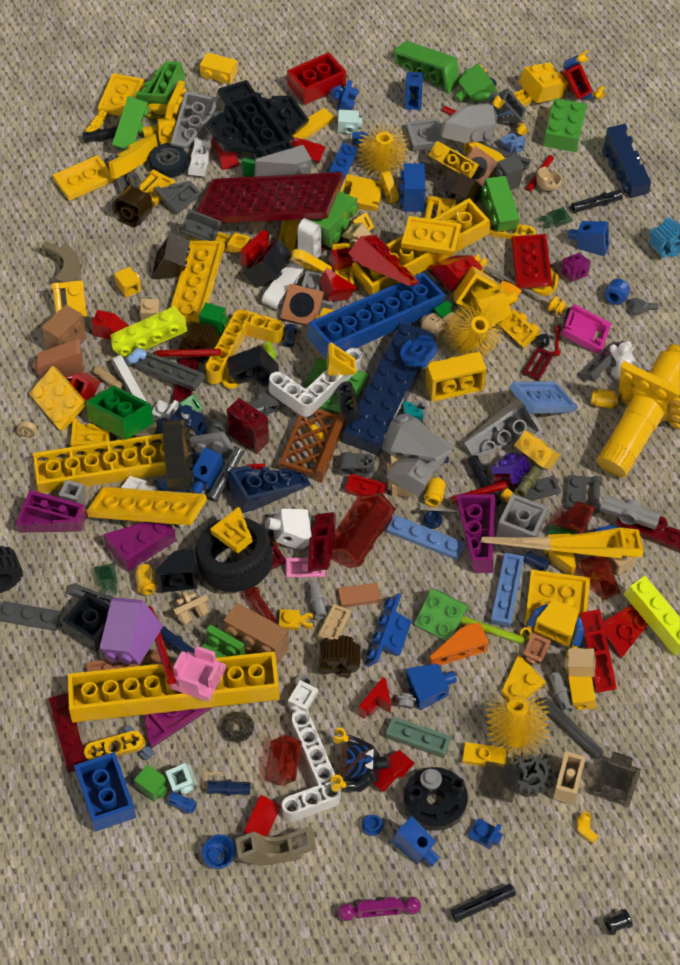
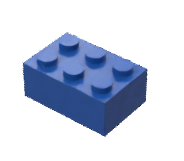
[74,752,136,832]

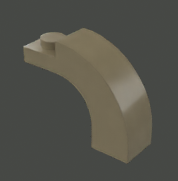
[41,241,81,293]
[236,826,316,865]

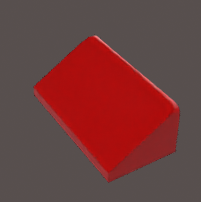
[244,795,281,837]

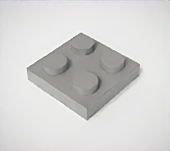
[406,118,446,151]

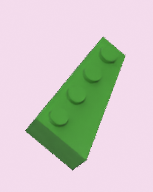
[394,41,460,94]

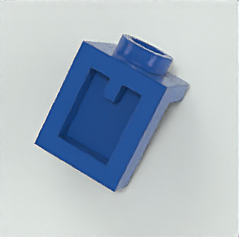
[468,818,503,850]

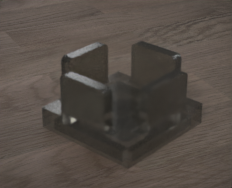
[588,752,641,808]

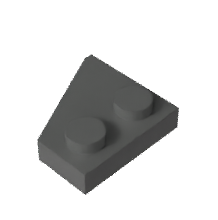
[153,181,202,215]

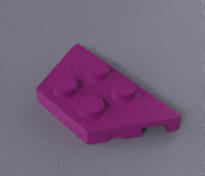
[144,707,213,749]

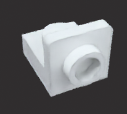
[152,400,179,424]
[288,680,318,713]

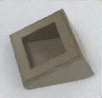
[135,422,157,437]

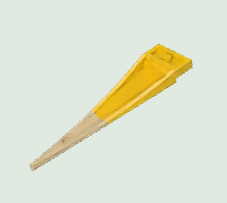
[481,528,644,559]

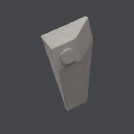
[386,436,455,498]

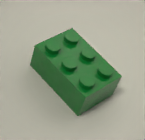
[85,385,154,440]

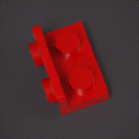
[241,230,269,267]

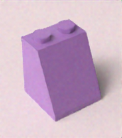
[100,597,163,665]

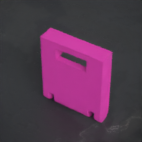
[561,304,611,354]

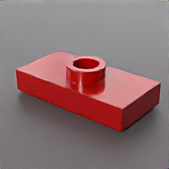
[344,473,387,502]

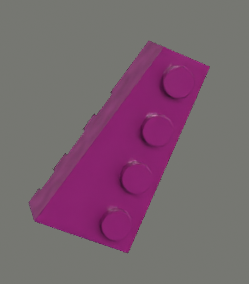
[456,494,496,573]

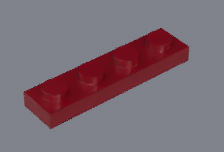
[48,693,87,773]

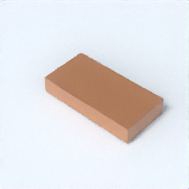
[338,583,381,608]

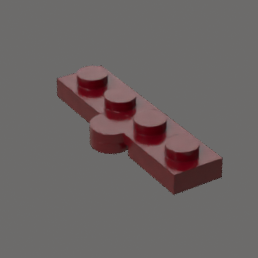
[616,516,680,552]

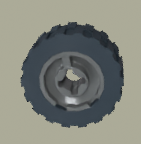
[149,143,187,178]

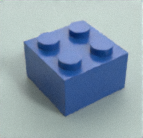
[399,163,426,212]

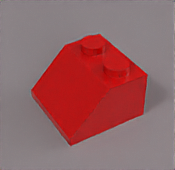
[428,255,483,292]

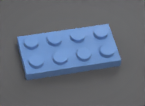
[509,381,578,414]

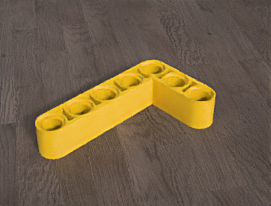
[206,309,284,384]

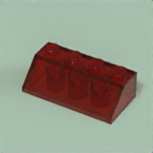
[331,493,396,568]

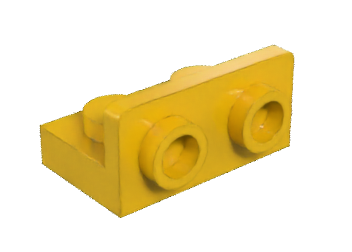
[498,309,540,349]

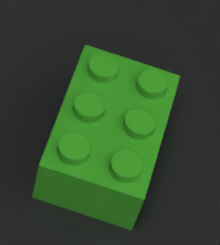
[544,98,587,152]

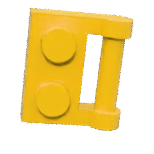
[139,170,176,207]
[424,196,457,219]
[50,280,87,317]

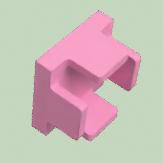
[170,646,226,702]

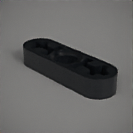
[336,381,361,423]

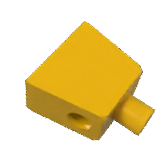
[473,286,519,327]

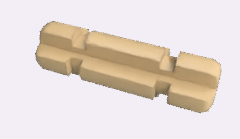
[93,366,124,389]

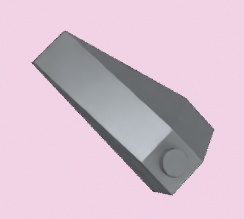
[171,91,218,149]
[463,399,544,457]
[381,413,452,461]

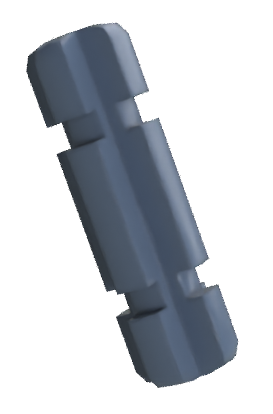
[121,725,154,760]

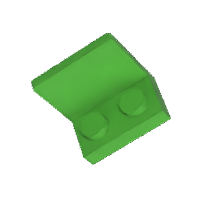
[415,588,471,641]
[202,624,245,658]

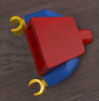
[560,50,607,100]

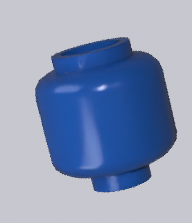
[604,278,630,305]

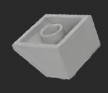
[496,494,549,549]

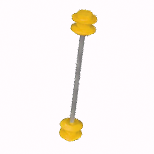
[473,254,567,316]

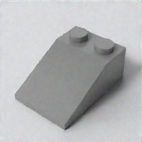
[255,145,312,176]

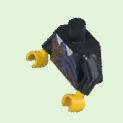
[330,728,391,792]

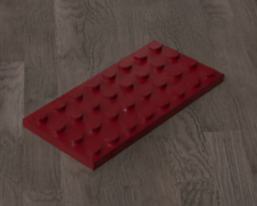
[196,172,344,224]

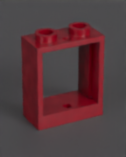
[227,398,269,454]

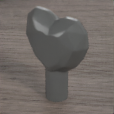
[628,298,658,315]

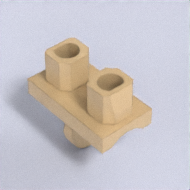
[172,590,210,626]

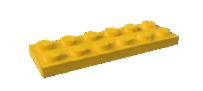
[171,240,225,326]
[86,487,207,525]

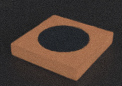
[467,146,498,186]
[280,284,324,325]

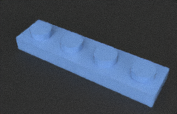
[387,515,466,561]
[491,553,524,627]

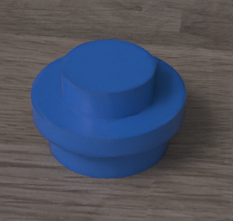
[362,815,383,836]

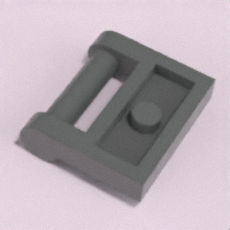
[566,475,602,513]

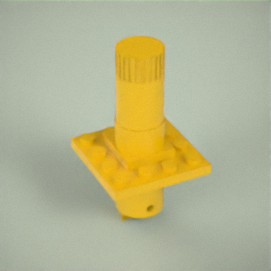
[596,344,680,478]

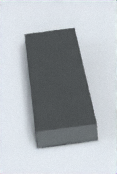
[500,476,561,506]

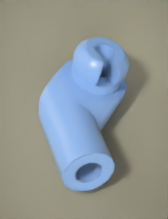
[124,348,147,366]

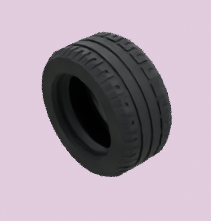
[195,518,273,592]

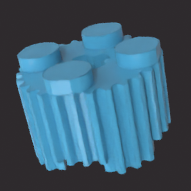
[649,217,680,259]

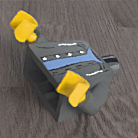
[487,88,528,136]

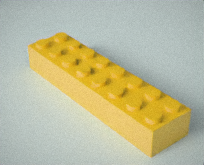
[352,198,490,296]

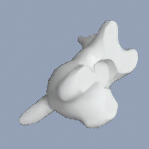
[610,341,639,381]

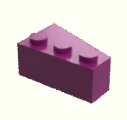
[16,490,87,533]
[104,522,176,572]

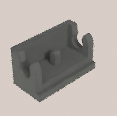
[180,209,222,241]

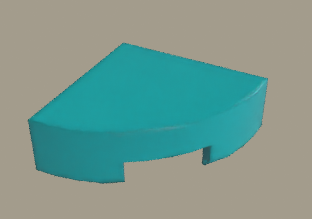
[403,401,423,419]

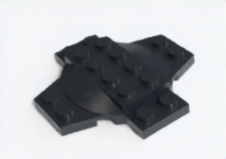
[206,80,309,158]

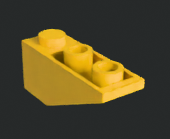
[428,141,479,178]

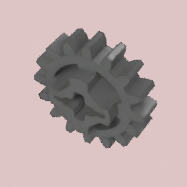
[507,751,554,797]

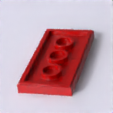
[511,234,552,289]

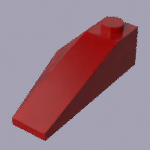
[349,235,419,286]

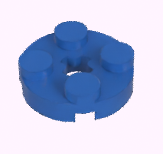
[400,335,438,368]

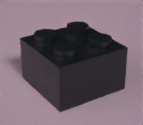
[62,592,110,652]

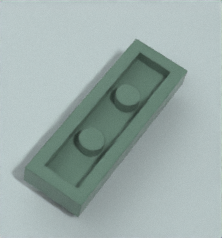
[385,716,452,758]

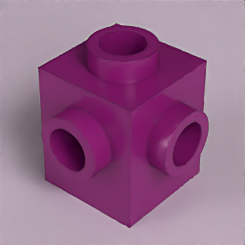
[561,253,591,282]

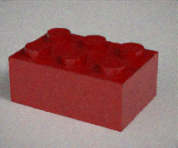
[287,52,347,105]

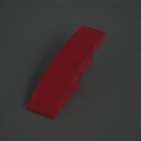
[308,512,336,572]

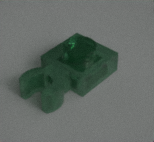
[539,207,572,229]
[94,563,118,596]

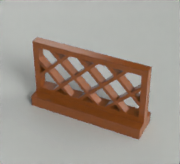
[279,409,346,483]

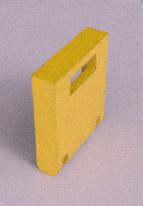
[340,174,382,212]

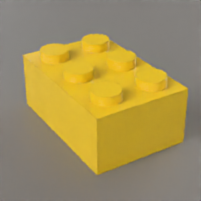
[425,352,487,402]

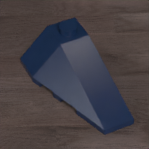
[228,466,311,513]

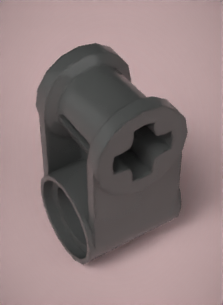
[338,452,375,477]

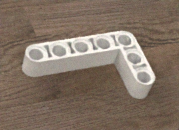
[262,218,321,311]
[268,348,362,417]
[282,710,341,822]

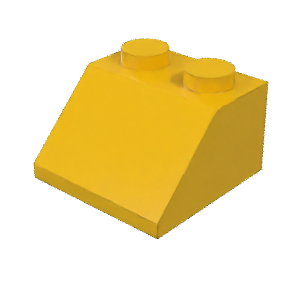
[452,266,505,315]

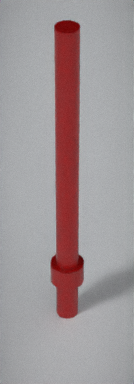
[148,606,176,685]

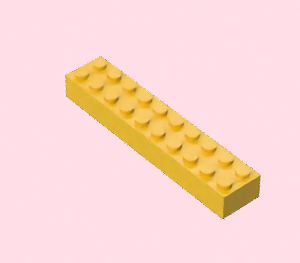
[68,651,280,722]

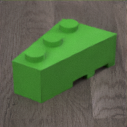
[112,96,150,151]
[311,191,358,248]

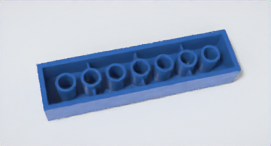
[306,272,446,359]

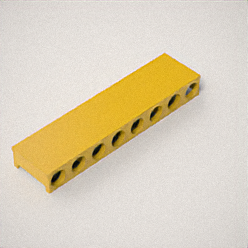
[33,430,190,493]

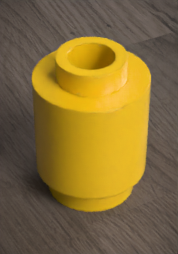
[591,388,619,409]
[424,477,446,507]
[135,564,157,595]

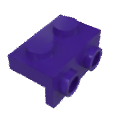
[491,452,530,484]

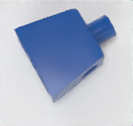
[405,72,423,110]
[568,221,610,257]
[190,447,224,494]
[405,664,457,710]
[391,816,441,867]

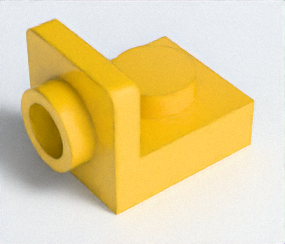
[158,118,175,144]

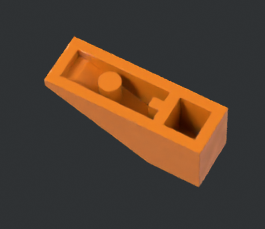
[429,622,489,665]

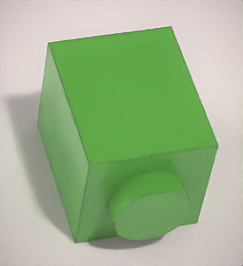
[134,764,168,802]

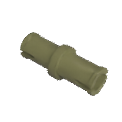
[514,466,541,498]

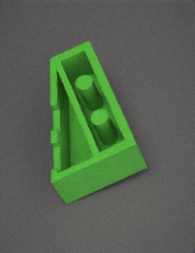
[135,61,185,106]
[479,176,520,232]

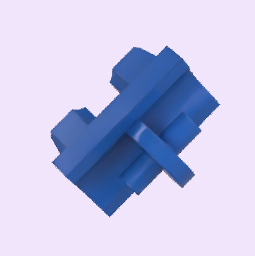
[330,80,359,111]

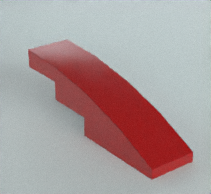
[580,609,617,693]

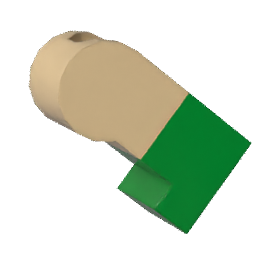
[433,300,463,336]

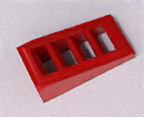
[329,248,354,271]

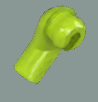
[263,341,277,360]

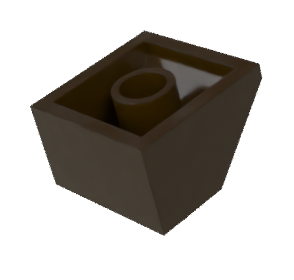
[151,232,190,280]

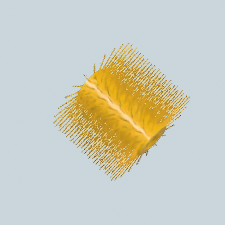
[357,121,409,181]
[441,301,504,359]
[486,687,550,762]

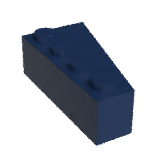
[602,123,651,198]

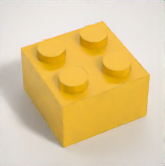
[518,62,568,103]

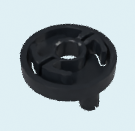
[403,767,468,831]

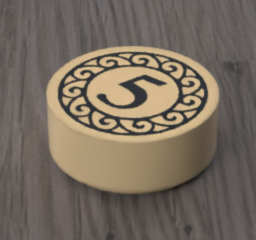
[17,421,37,438]

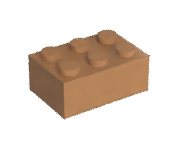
[223,603,289,665]

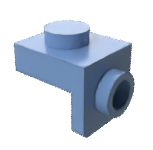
[499,133,526,153]

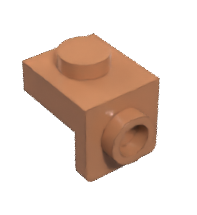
[522,633,552,665]

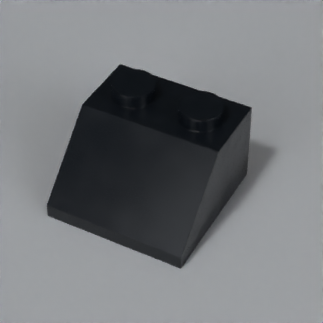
[155,549,198,593]

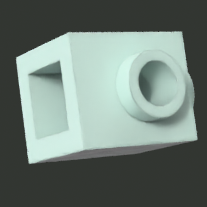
[338,110,362,134]
[166,763,198,795]

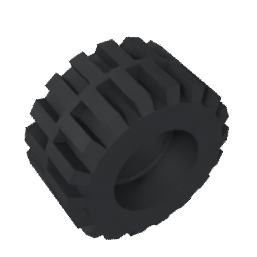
[0,546,23,593]

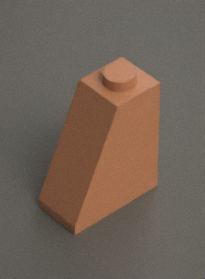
[34,339,84,378]

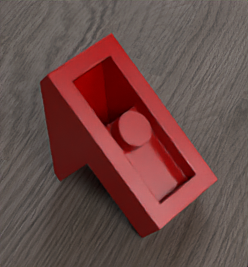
[358,677,391,719]

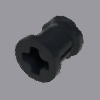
[604,909,633,935]

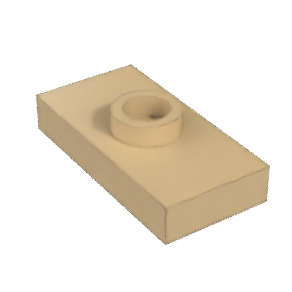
[317,603,352,640]

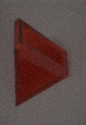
[549,501,595,534]

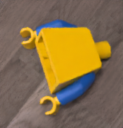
[520,597,584,656]

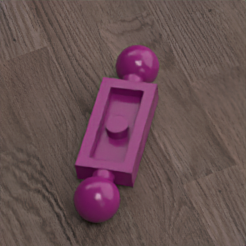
[338,897,421,921]

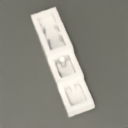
[188,125,213,176]

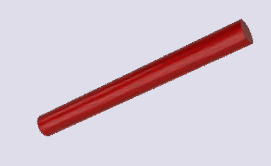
[155,349,222,357]

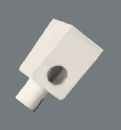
[265,509,312,550]

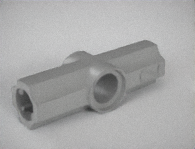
[600,495,661,529]

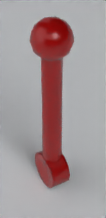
[553,325,561,356]

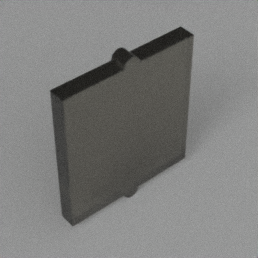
[477,761,521,803]

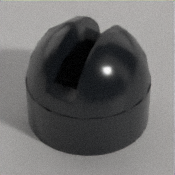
[534,334,550,348]

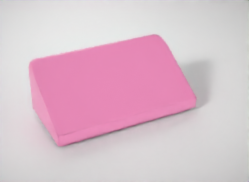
[286,557,325,578]

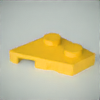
[71,418,110,449]
[210,507,253,553]
[501,655,546,701]

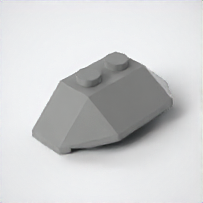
[441,103,498,143]

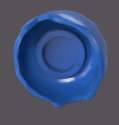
[202,834,236,869]

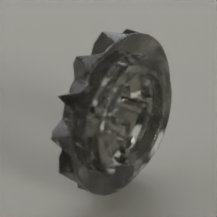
[221,712,254,744]

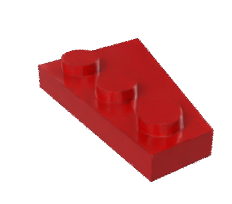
[603,605,648,659]

